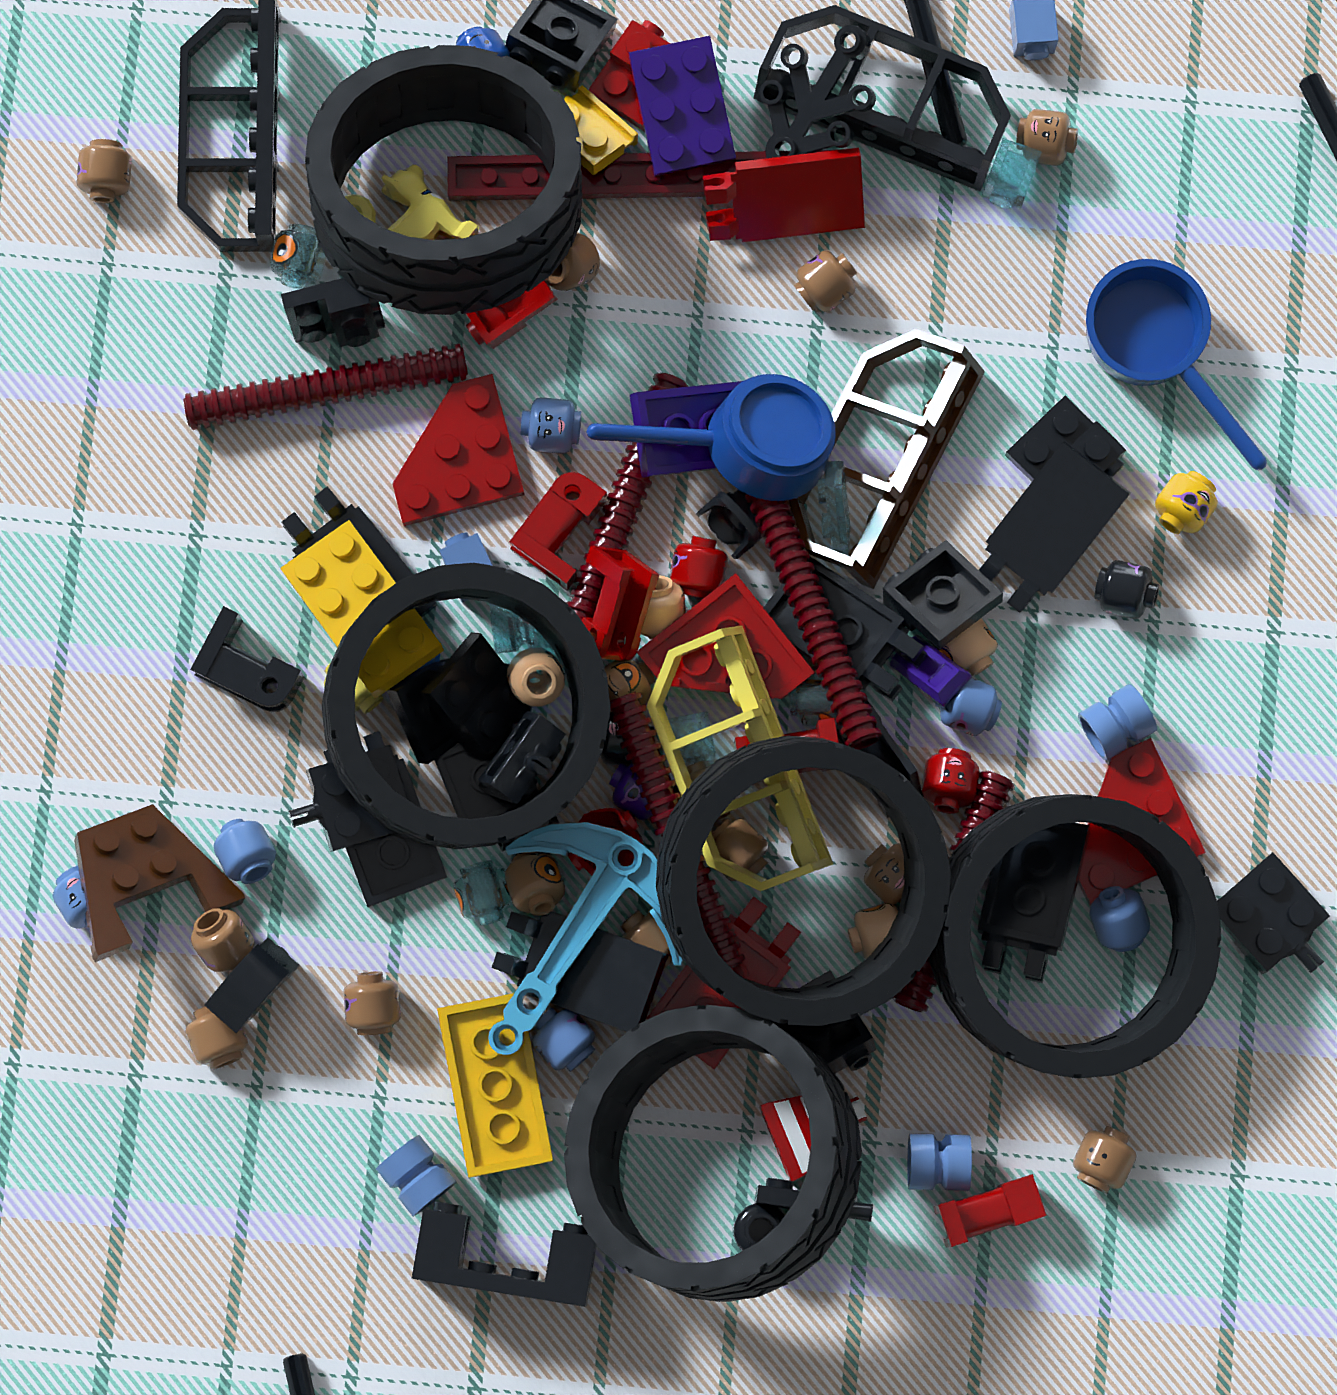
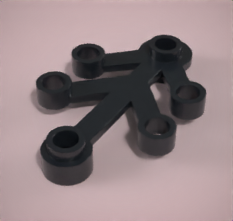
[759,25,876,158]

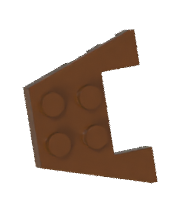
[74,804,245,962]

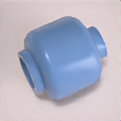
[213,819,276,884]
[1089,886,1150,952]

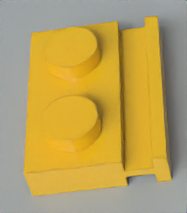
[563,85,638,175]

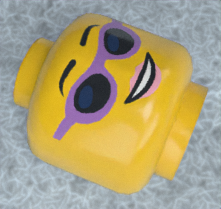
[1155,471,1218,535]

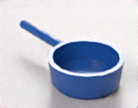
[1086,259,1267,470]
[586,374,836,501]

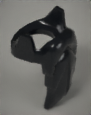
[696,489,762,559]

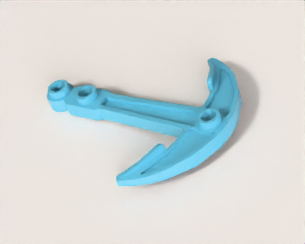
[488,822,683,1055]

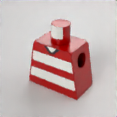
[759,1095,867,1181]

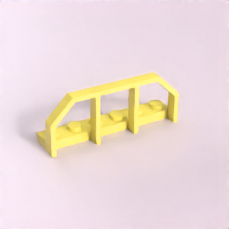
[647,626,833,892]

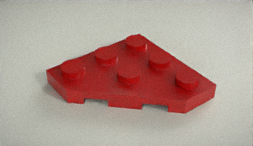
[392,374,524,526]
[637,573,815,700]
[1078,738,1206,906]

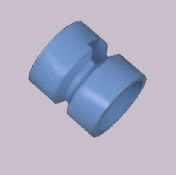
[1078,684,1157,761]
[907,1134,972,1191]
[376,1135,457,1217]

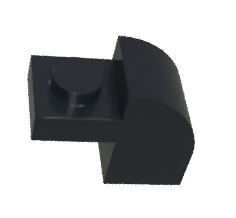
[204,938,300,1033]

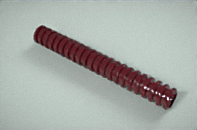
[183,343,468,430]
[566,373,689,621]
[745,494,882,750]
[610,691,745,968]

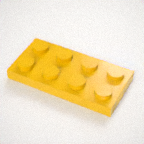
[280,520,444,699]
[437,993,553,1178]

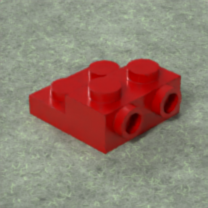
[588,19,671,132]
[466,280,558,349]

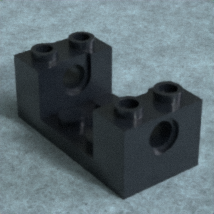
[411,1202,597,1307]

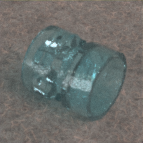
[489,603,552,654]

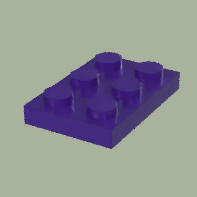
[629,36,736,177]
[629,381,743,478]

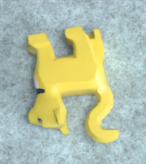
[344,164,479,240]

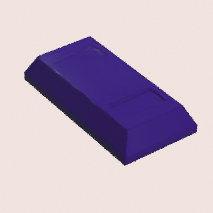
[889,635,972,707]

